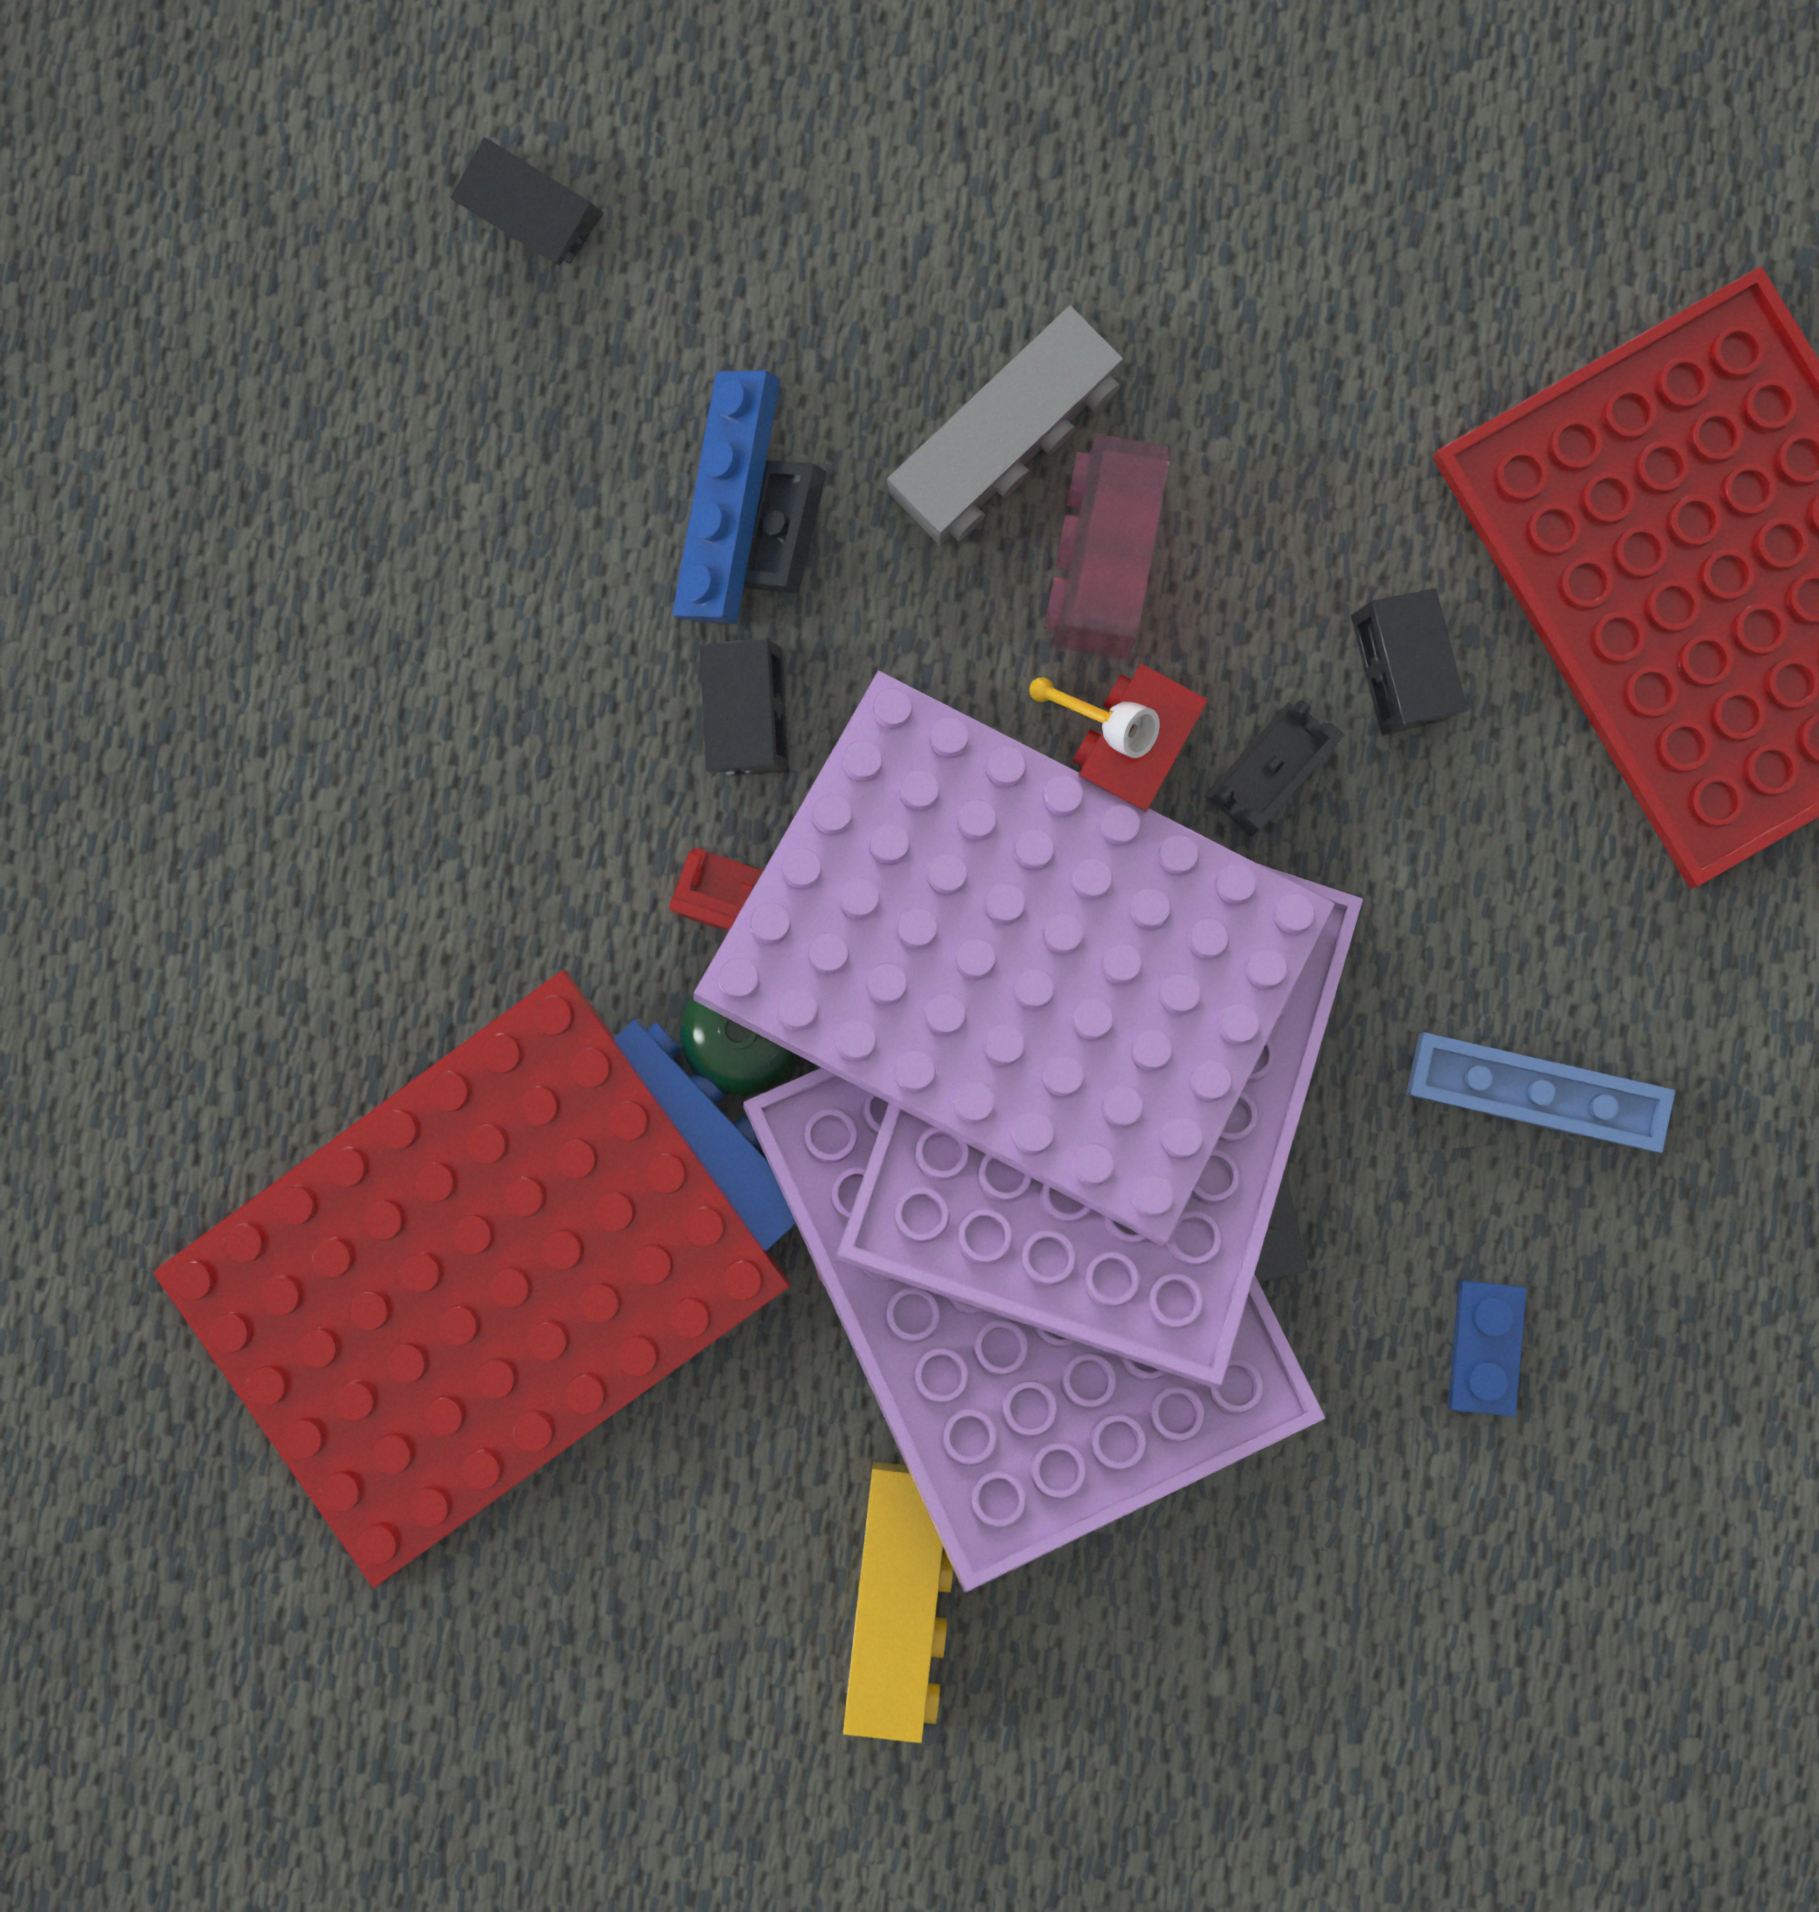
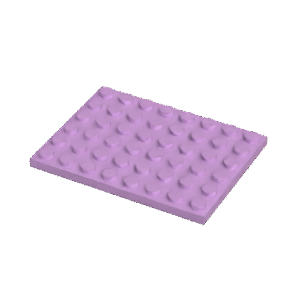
[693,670,1335,1246]
[836,863,1363,1389]
[743,1068,1325,1592]

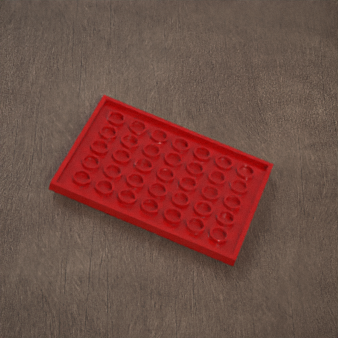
[1432,266,1819,889]
[152,970,792,1588]

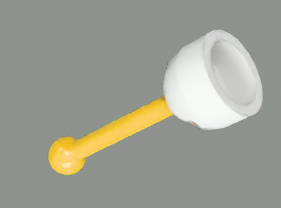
[1029,677,1160,758]

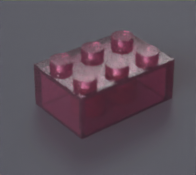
[1044,433,1172,661]

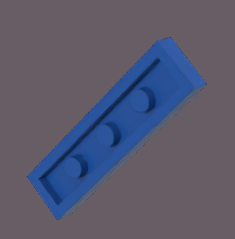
[672,371,781,624]

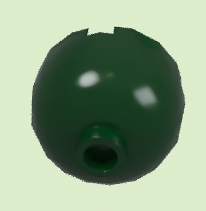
[679,994,801,1096]

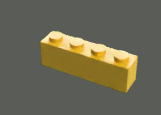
[843,1462,953,1743]

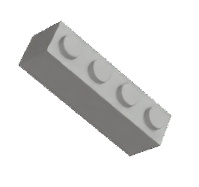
[887,305,1123,546]

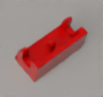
[669,847,764,932]

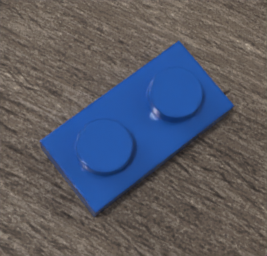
[1448,1280,1527,1417]

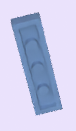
[1406,1032,1676,1153]

